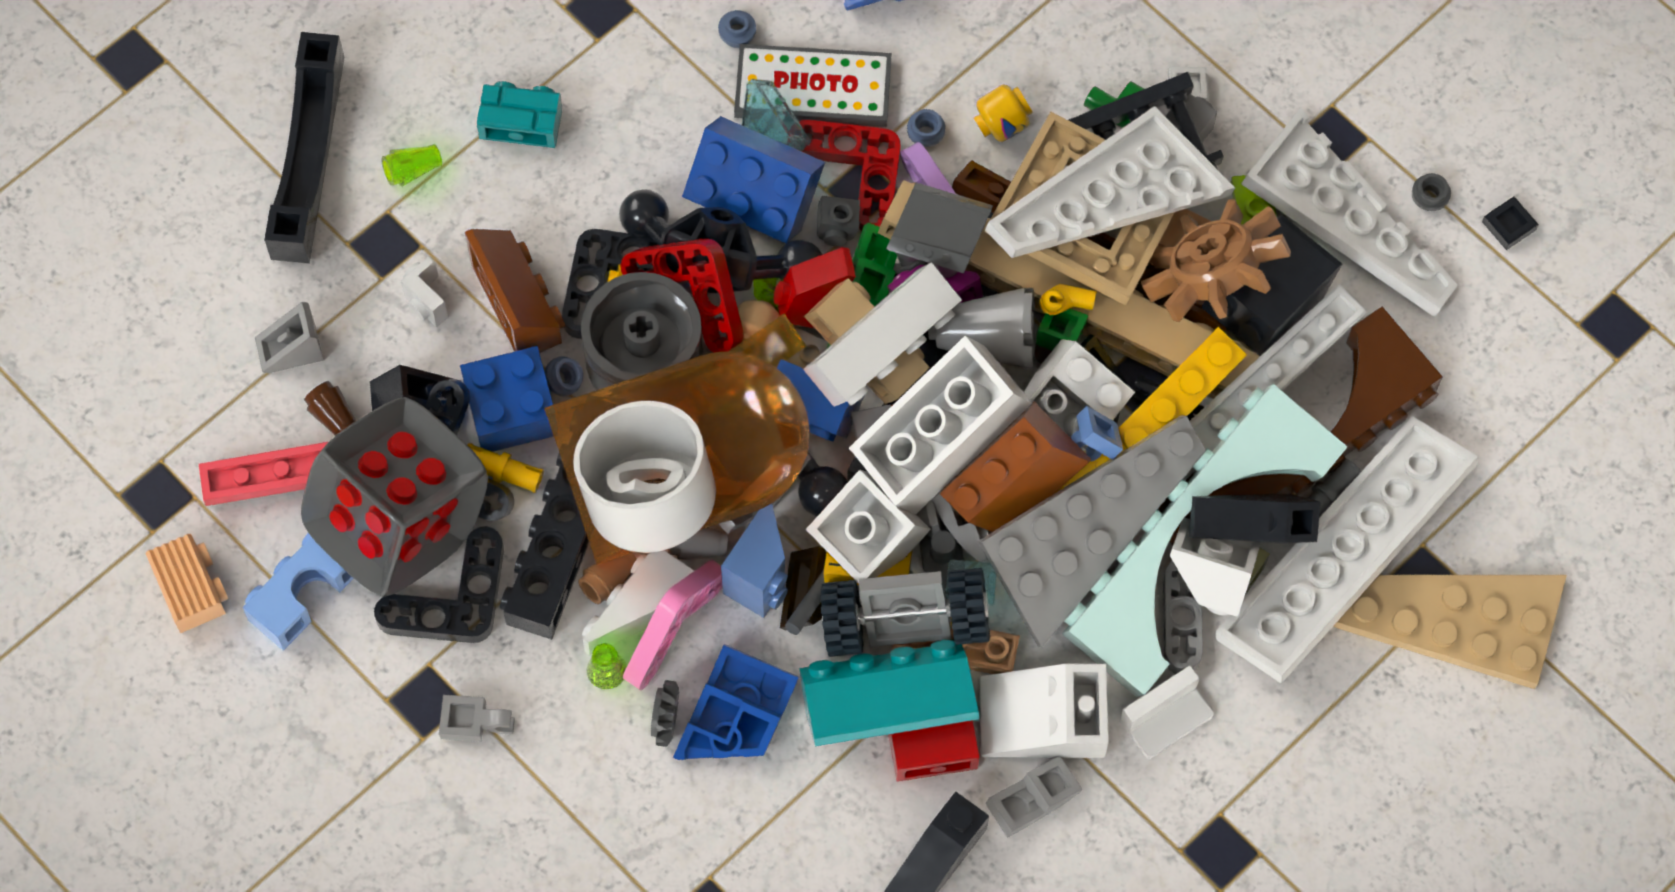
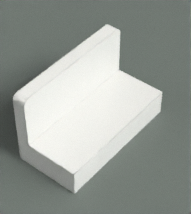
[1119,665,1214,759]

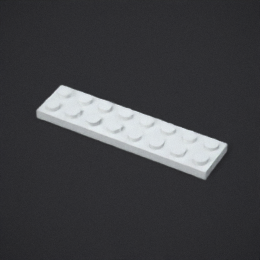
[1216,416,1478,684]

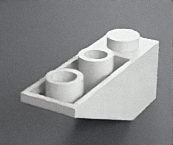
[582,550,694,656]

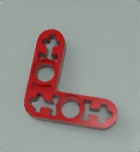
[790,120,901,232]
[621,239,744,355]

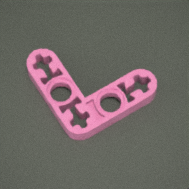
[623,560,722,690]

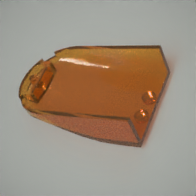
[544,352,810,565]

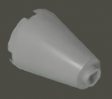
[928,288,1035,368]

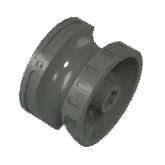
[581,272,703,406]

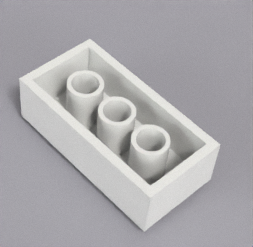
[849,336,1032,514]

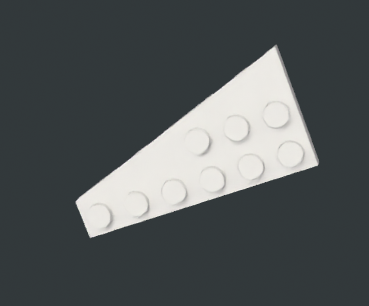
[985,106,1235,258]
[1242,108,1458,317]

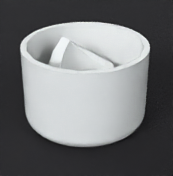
[573,401,716,553]

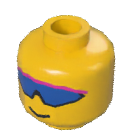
[974,84,1033,142]

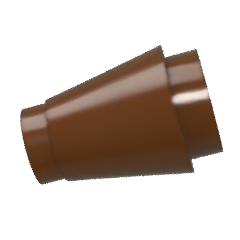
[304,381,356,436]

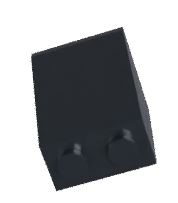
[1201,215,1343,356]

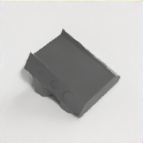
[886,182,993,278]

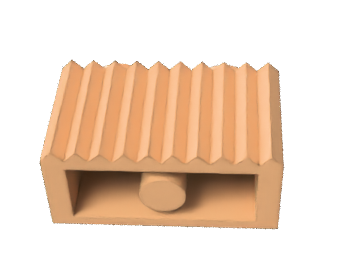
[146,534,228,633]

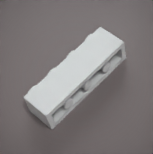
[803,262,962,407]

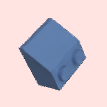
[721,501,788,618]

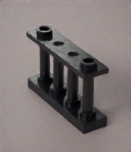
[1068,72,1224,170]

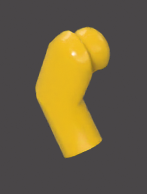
[1040,284,1097,315]

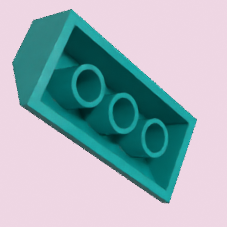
[799,640,979,747]

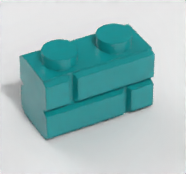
[477,81,562,148]

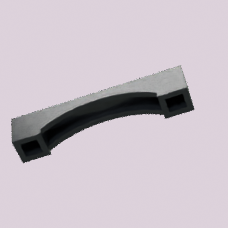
[264,32,345,264]

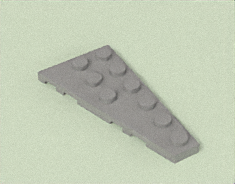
[978,415,1206,647]

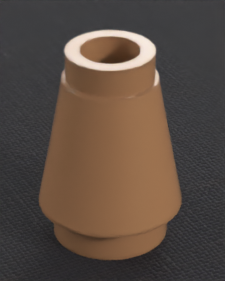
[578,548,637,604]

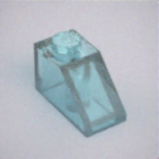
[742,79,811,151]

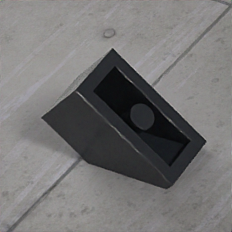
[370,365,465,421]

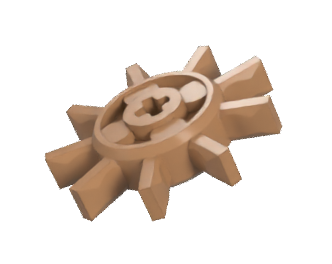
[1141,199,1291,322]

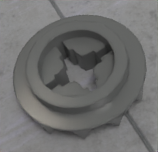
[651,680,680,747]

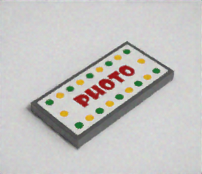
[734,44,892,127]

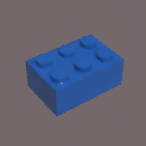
[682,116,826,244]

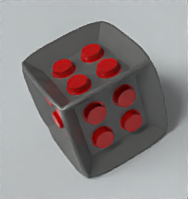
[301,397,488,597]

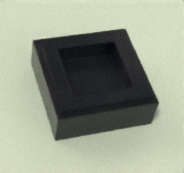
[1482,196,1539,250]

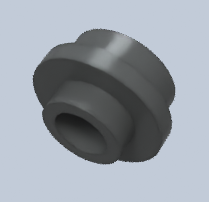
[1412,173,1451,211]

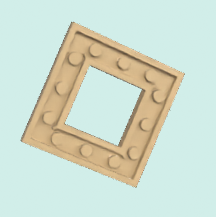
[984,111,1175,306]

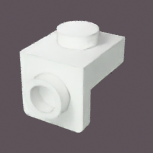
[401,257,448,327]

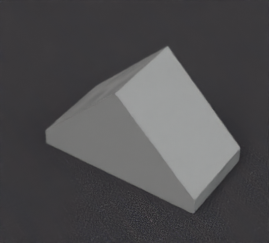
[255,302,323,373]

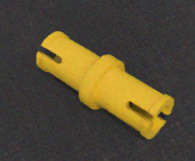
[467,442,544,493]

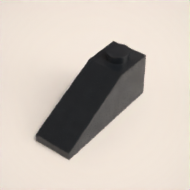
[884,791,989,892]

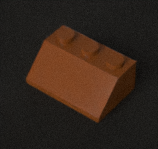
[465,229,565,353]
[940,401,1091,532]

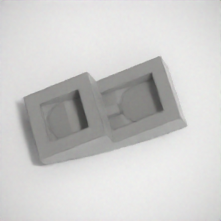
[985,756,1082,838]

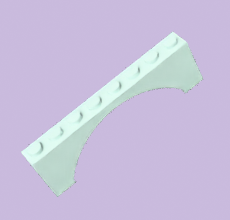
[1062,384,1347,697]

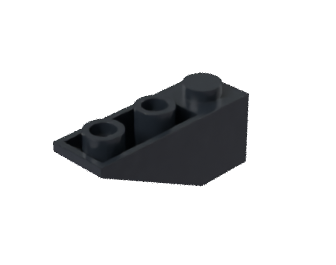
[1189,494,1321,543]

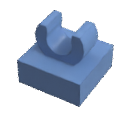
[1071,406,1123,461]

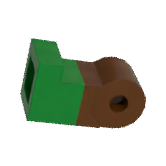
[1035,308,1088,364]

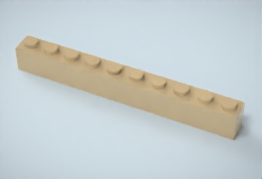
[878,180,1259,399]

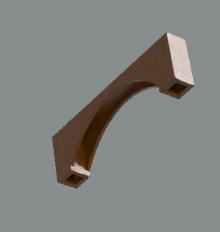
[1157,306,1443,546]

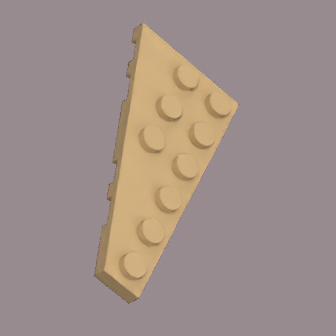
[1333,575,1567,689]

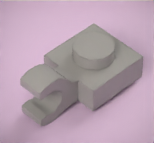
[439,695,515,742]

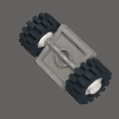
[821,568,990,657]

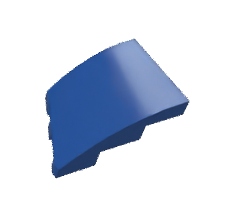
[673,644,799,760]

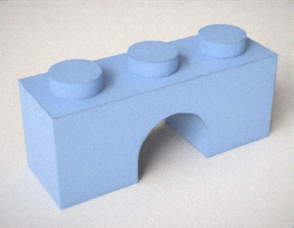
[242,533,354,651]

